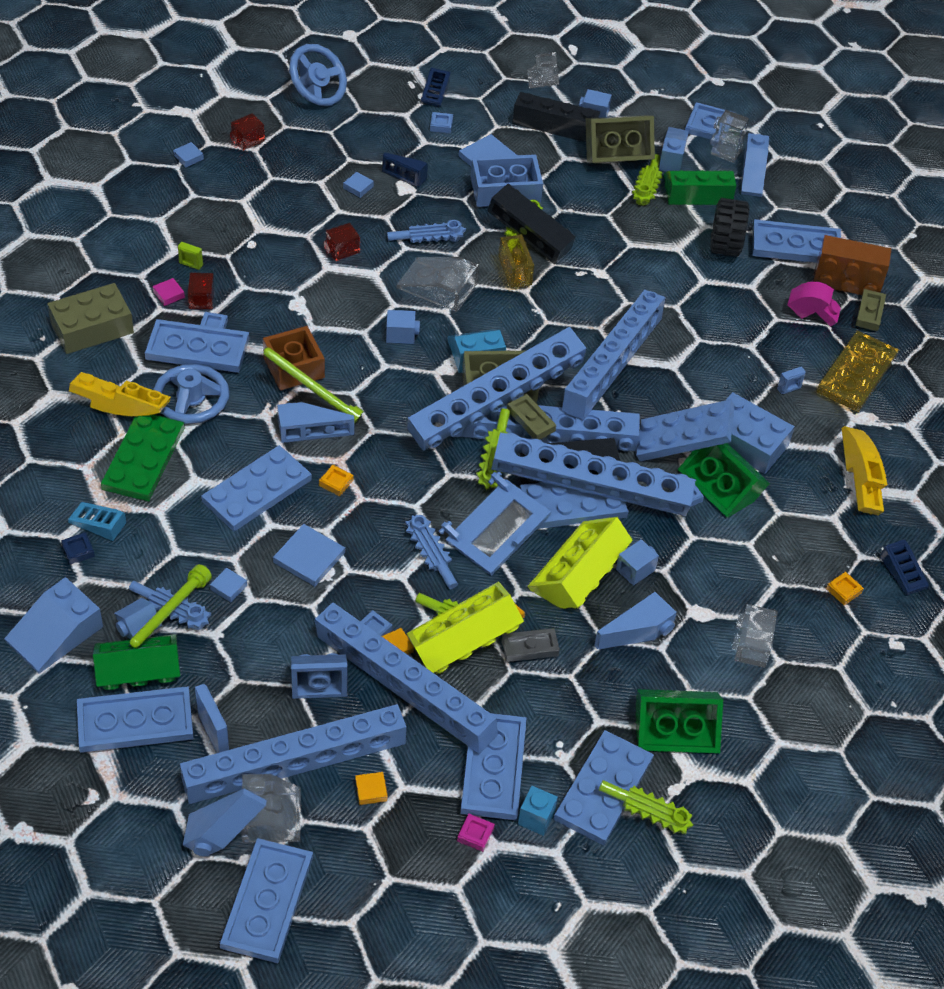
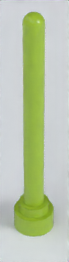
[263,348,364,424]
[130,564,212,648]

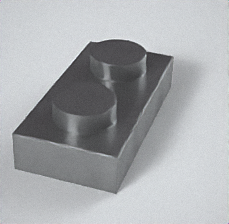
[502,628,560,662]

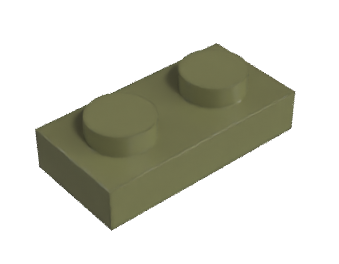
[855,289,886,331]
[507,394,556,440]

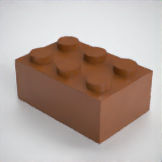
[813,235,891,295]

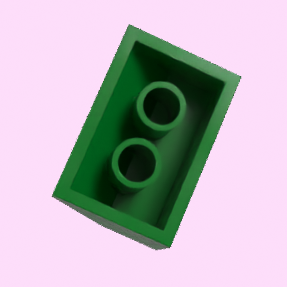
[663,170,737,205]
[678,443,770,518]
[93,634,180,690]
[635,689,723,753]

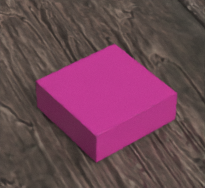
[153,278,185,306]
[457,814,495,852]

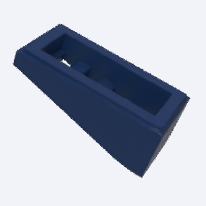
[421,68,451,107]
[382,153,428,188]
[880,539,929,596]

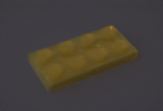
[816,330,899,413]

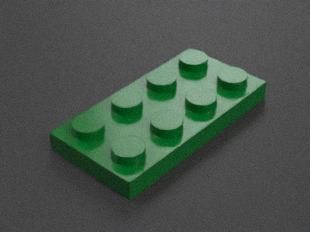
[101,414,185,502]

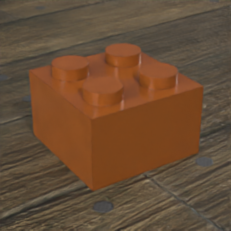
[263,326,325,390]

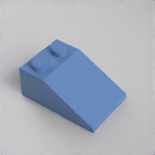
[4,577,103,674]

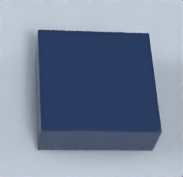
[61,532,95,565]

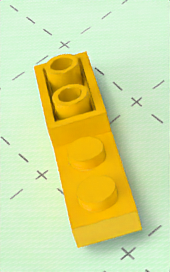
[69,372,171,416]
[841,426,887,515]

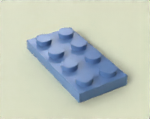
[752,219,841,263]
[145,319,249,373]
[636,399,735,462]
[201,445,312,532]
[520,476,628,529]
[77,686,193,753]
[460,713,527,820]
[554,730,654,846]
[220,838,313,963]

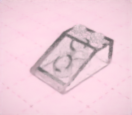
[396,257,479,312]

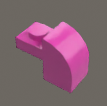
[787,282,841,326]

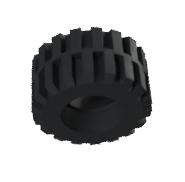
[710,198,749,257]

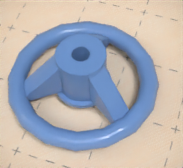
[289,44,347,106]
[153,364,230,424]

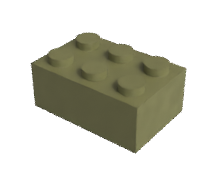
[586,115,655,163]
[47,283,134,354]
[462,351,539,404]

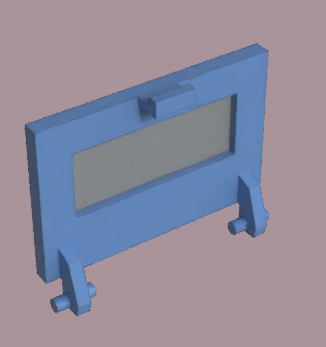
[438,471,551,576]

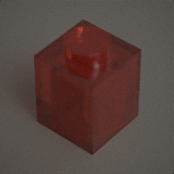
[230,113,265,151]
[324,223,360,261]
[188,273,215,309]

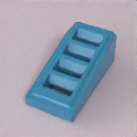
[68,502,126,541]

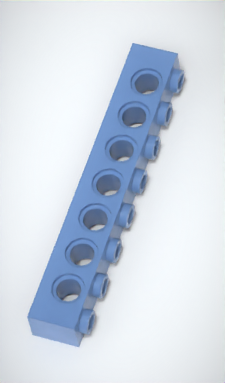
[562,290,665,420]
[407,327,586,451]
[450,400,640,451]
[492,432,696,516]
[315,602,497,754]
[180,704,406,804]

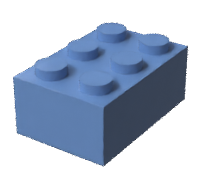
[471,155,543,207]
[726,392,795,474]

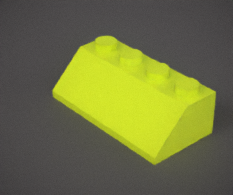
[527,517,633,608]
[407,581,524,673]

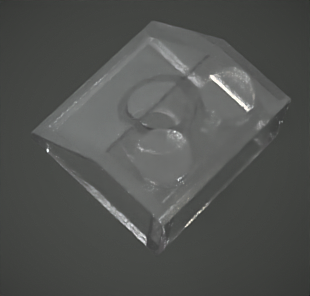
[241,774,301,843]

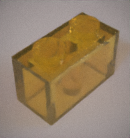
[498,234,534,288]

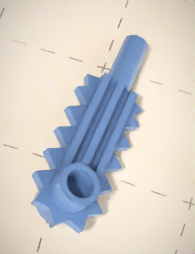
[387,220,466,243]
[405,515,458,589]
[129,581,211,630]

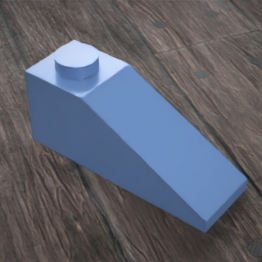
[659,127,689,172]
[741,133,769,197]
[277,402,354,443]
[594,592,677,649]
[183,788,267,857]

